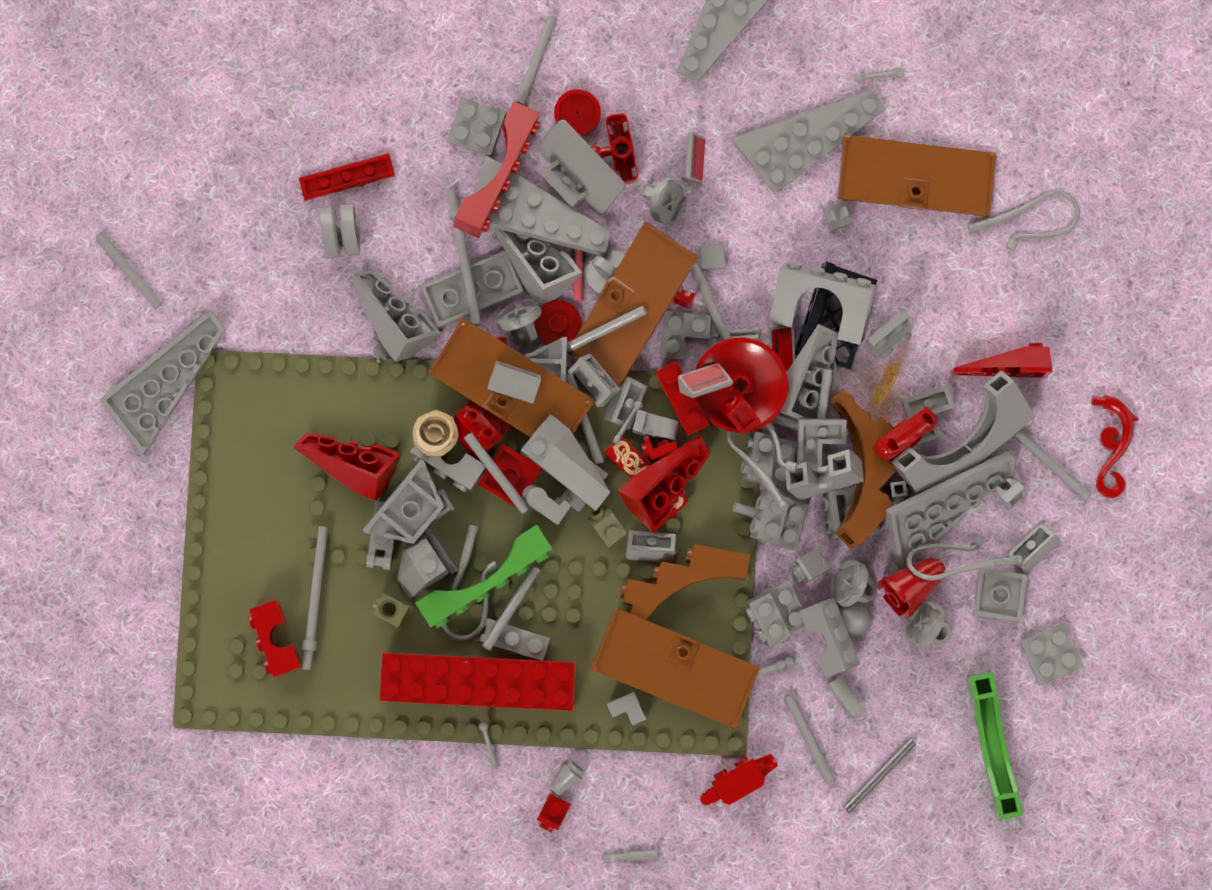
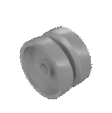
[320,203,361,259]

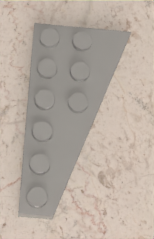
[677,0,768,81]
[731,90,886,195]
[475,155,611,257]
[100,311,226,456]
[886,451,1015,570]

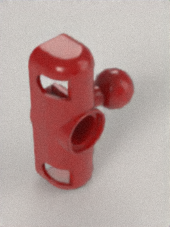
[590,113,638,185]
[873,406,938,461]

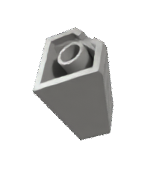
[397,534,450,600]

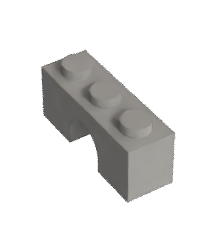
[410,445,487,492]
[785,449,864,500]
[799,597,860,678]

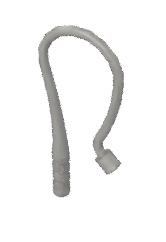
[967,190,1080,251]
[727,423,797,511]
[442,525,499,641]
[906,537,1022,581]

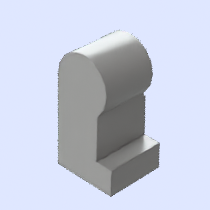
[633,410,680,441]
[522,485,571,525]

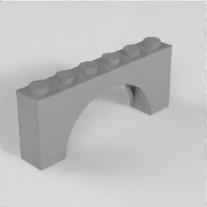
[891,370,1035,496]

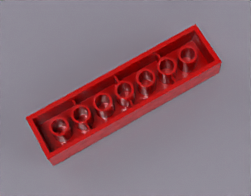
[379,653,576,711]

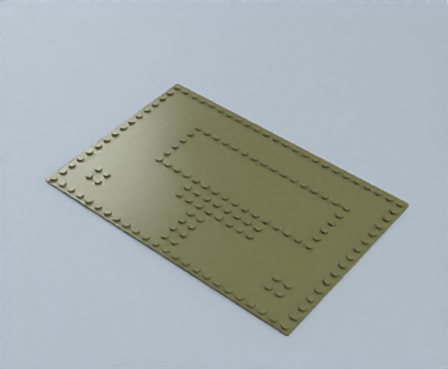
[173,350,761,757]

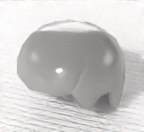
[838,602,871,638]

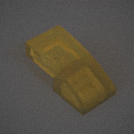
[870,363,901,410]

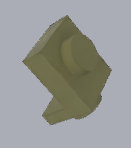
[587,505,627,548]

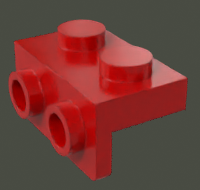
[453,403,502,461]

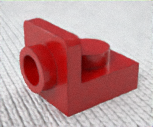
[721,393,761,435]
[641,436,678,462]
[537,794,571,833]

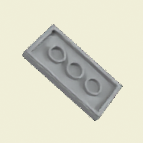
[420,250,525,329]

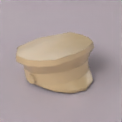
[413,410,459,456]

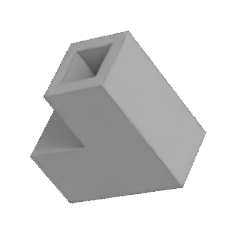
[888,481,907,505]
[607,692,646,726]

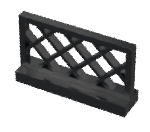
[795,261,878,370]

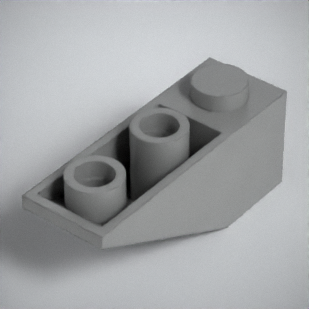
[792,548,831,585]

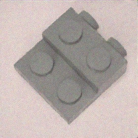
[864,309,914,360]
[741,432,797,489]
[820,488,881,540]
[750,492,808,551]
[745,580,805,646]

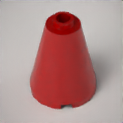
[878,557,945,620]

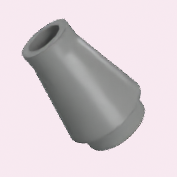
[550,760,585,796]

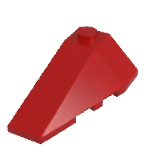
[951,343,1052,378]
[294,432,401,501]
[618,436,710,533]

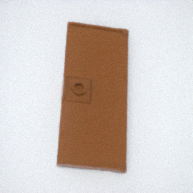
[837,134,997,217]
[568,222,699,388]
[428,316,595,437]
[590,608,760,730]

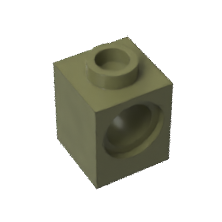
[371,593,411,629]

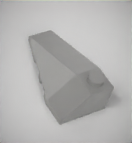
[494,228,582,306]
[352,269,441,362]
[780,324,838,420]
[521,414,610,511]

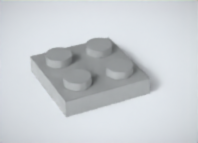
[447,97,506,157]
[972,568,1027,623]
[1020,623,1084,686]

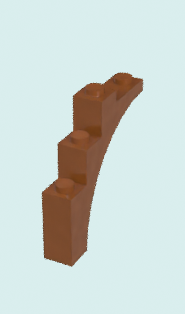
[829,389,896,550]
[619,544,751,620]

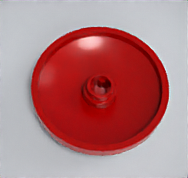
[695,337,788,433]

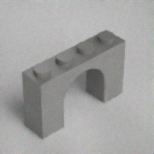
[769,261,876,345]

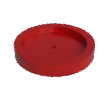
[554,89,601,136]
[535,300,582,345]

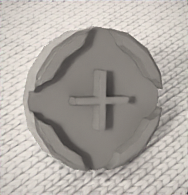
[640,177,686,225]
[586,250,625,295]
[495,300,542,346]
[830,559,877,607]
[904,600,951,647]

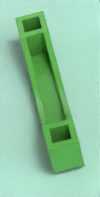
[415,525,552,629]
[966,672,1023,820]

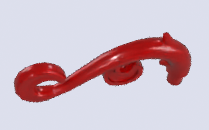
[1091,395,1139,498]

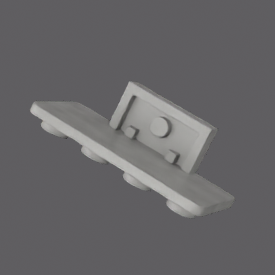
[538,120,626,214]

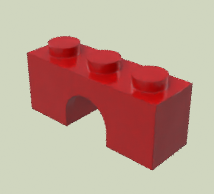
[655,361,709,438]
[247,600,302,678]

